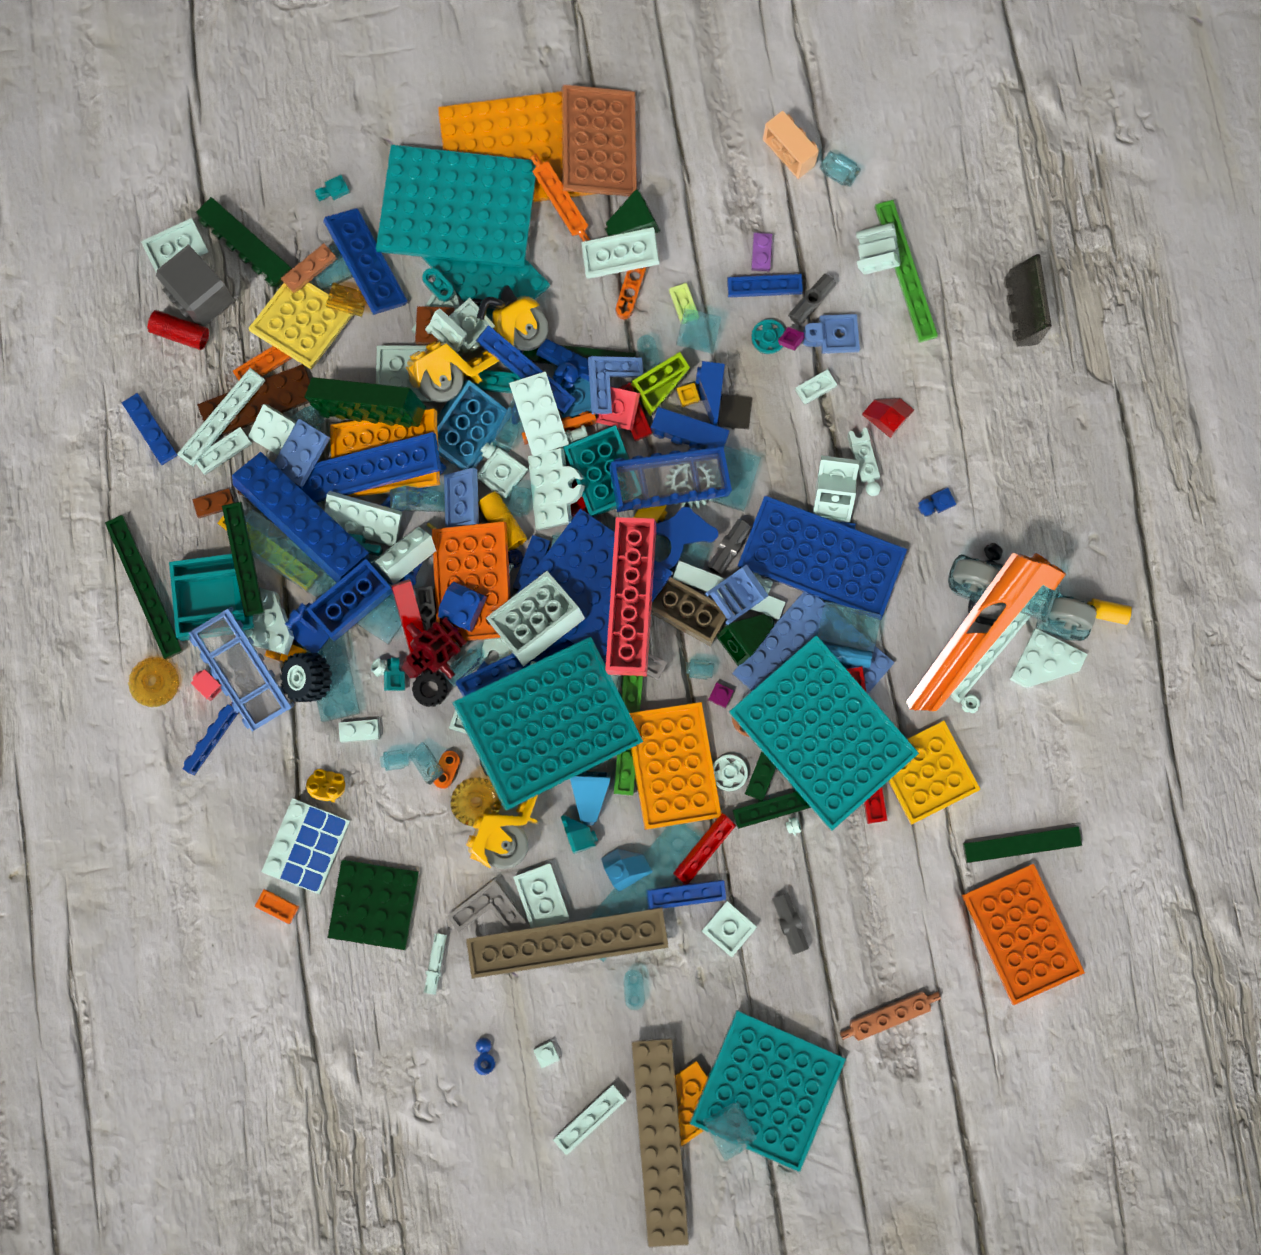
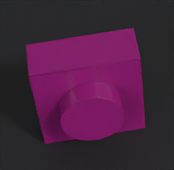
[778,327,805,351]
[708,682,734,708]

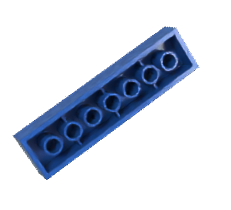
[232,452,369,583]

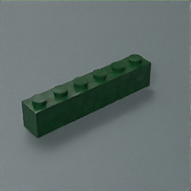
[196,197,292,289]

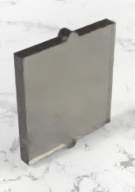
[718,394,752,430]

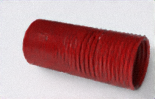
[147,310,209,350]

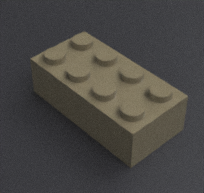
[651,577,727,647]

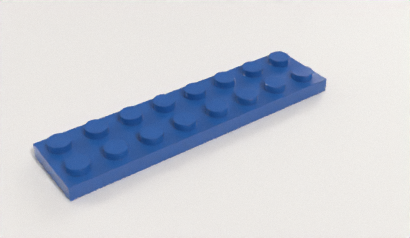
[298,432,441,503]

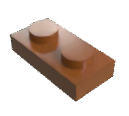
[192,488,234,519]

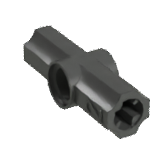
[788,273,836,326]
[708,519,752,575]
[772,893,809,955]

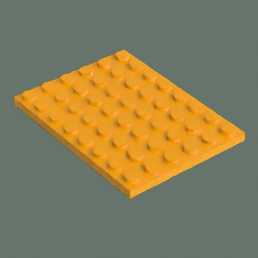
[438,91,594,202]

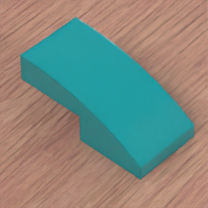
[349,533,383,556]

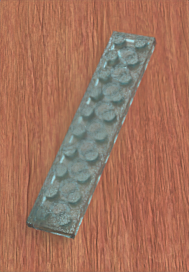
[245,509,402,645]

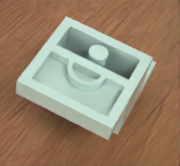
[812,455,859,523]

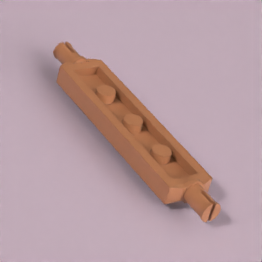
[839,991,941,1041]

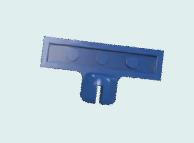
[536,339,590,388]

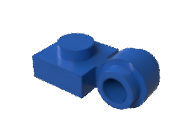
[918,488,956,517]

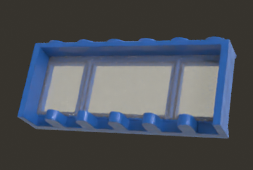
[609,445,732,512]

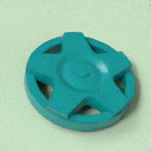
[751,319,785,354]

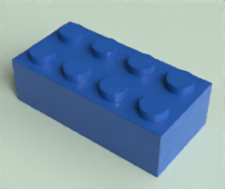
[306,559,393,642]

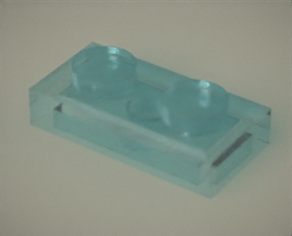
[408,742,444,785]

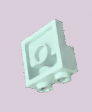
[449,298,495,353]

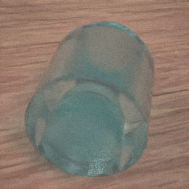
[685,659,714,680]
[380,749,409,771]

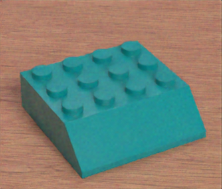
[169,554,254,641]

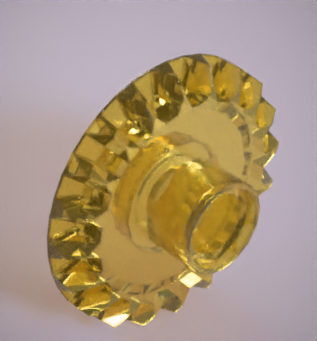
[128,657,179,707]
[451,777,502,827]

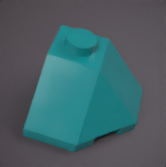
[560,815,598,854]

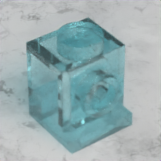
[508,486,532,517]

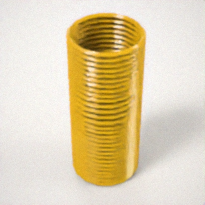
[478,491,527,551]

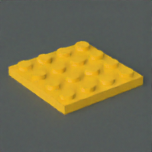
[888,721,981,825]

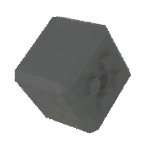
[156,244,234,326]

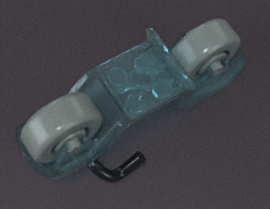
[948,554,1097,641]

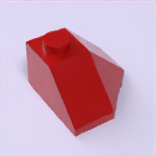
[862,398,914,438]

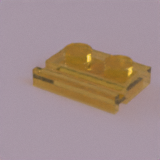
[326,283,367,317]

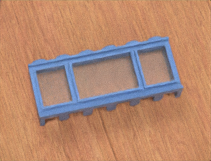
[189,607,295,732]

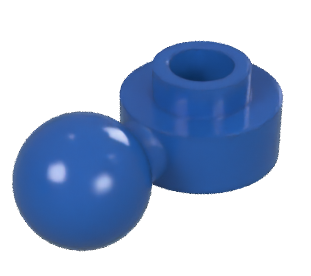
[474,1037,495,1075]

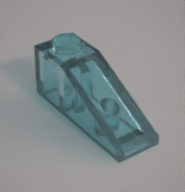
[493,397,522,453]
[390,485,445,512]

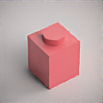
[191,669,222,701]

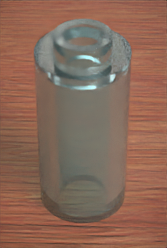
[442,648,484,688]

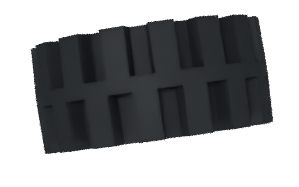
[412,671,448,707]

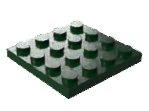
[327,860,419,950]

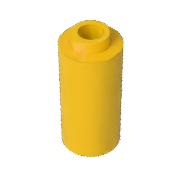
[1087,598,1132,625]

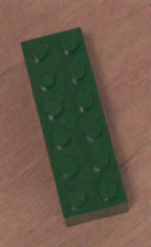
[304,377,426,428]

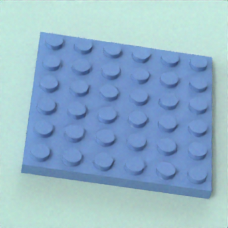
[732,592,895,694]

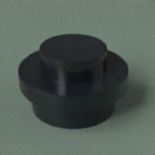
[984,543,1003,561]

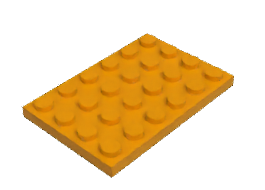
[330,409,440,497]
[629,702,721,830]

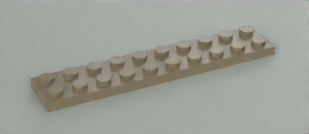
[466,908,669,979]
[632,1038,689,1247]

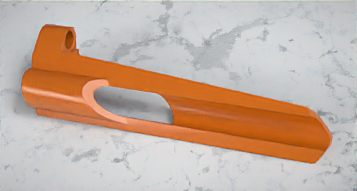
[907,553,1066,711]

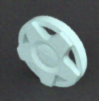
[713,755,748,791]

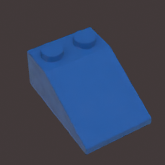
[695,361,725,426]

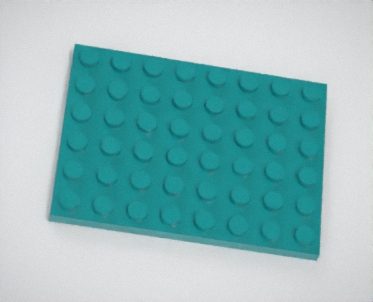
[376,145,536,268]
[728,635,919,831]
[452,637,643,811]

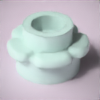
[480,442,497,459]
[371,658,388,677]
[961,694,980,713]
[786,817,802,836]

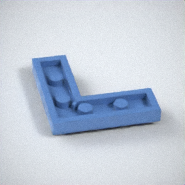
[588,356,643,414]

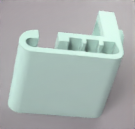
[856,223,901,275]

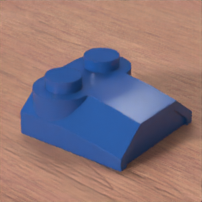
[438,582,487,632]

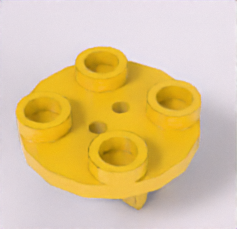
[306,769,346,803]

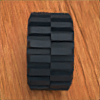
[280,653,332,702]

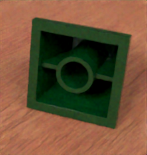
[604,189,660,237]
[716,614,774,666]

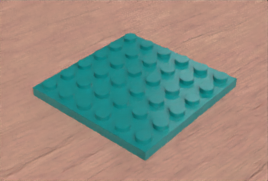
[689,1010,846,1172]

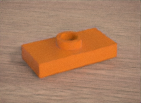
[254,889,299,924]

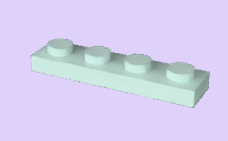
[553,1085,626,1156]

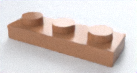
[281,244,337,294]

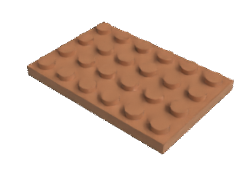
[562,85,637,196]

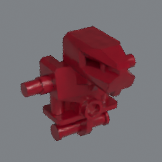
[401,617,468,679]

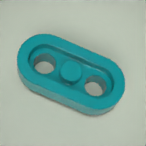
[422,268,454,302]

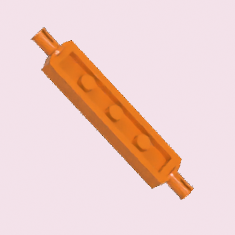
[530,153,591,242]

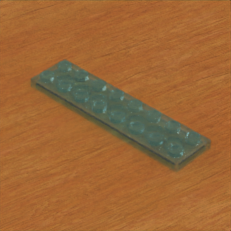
[588,824,701,962]

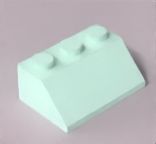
[370,527,436,585]

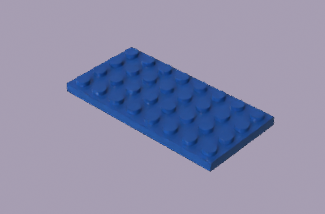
[737,496,907,621]

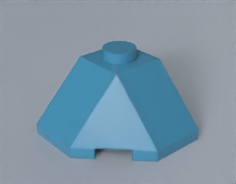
[601,848,653,892]

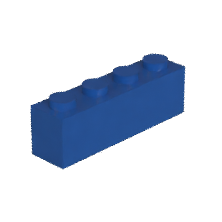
[651,407,730,450]

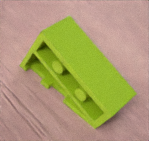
[631,352,690,417]

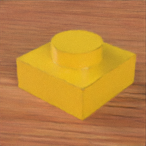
[676,383,700,407]

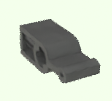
[415,586,436,631]

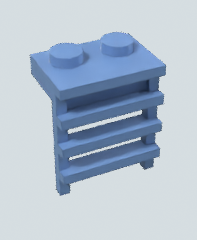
[705,564,769,625]

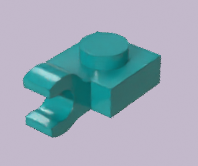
[315,175,350,202]
[384,658,405,691]

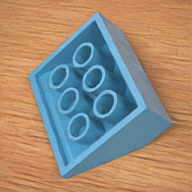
[437,380,512,470]

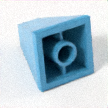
[570,771,611,826]

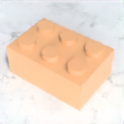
[763,110,819,179]

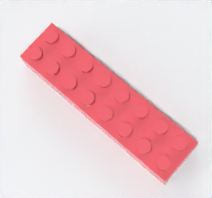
[606,517,657,676]

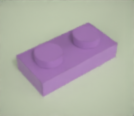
[751,233,772,272]

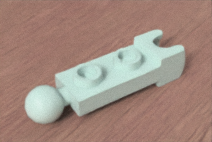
[847,428,881,496]

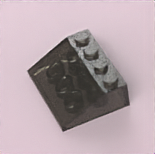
[1004,254,1052,347]

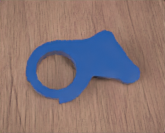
[656,507,718,569]

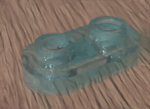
[637,335,660,372]
[623,970,645,1010]

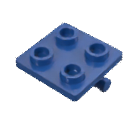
[285,603,330,654]

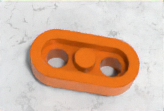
[433,751,460,789]

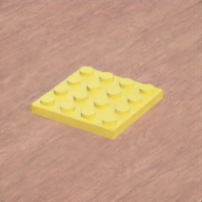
[249,282,355,370]

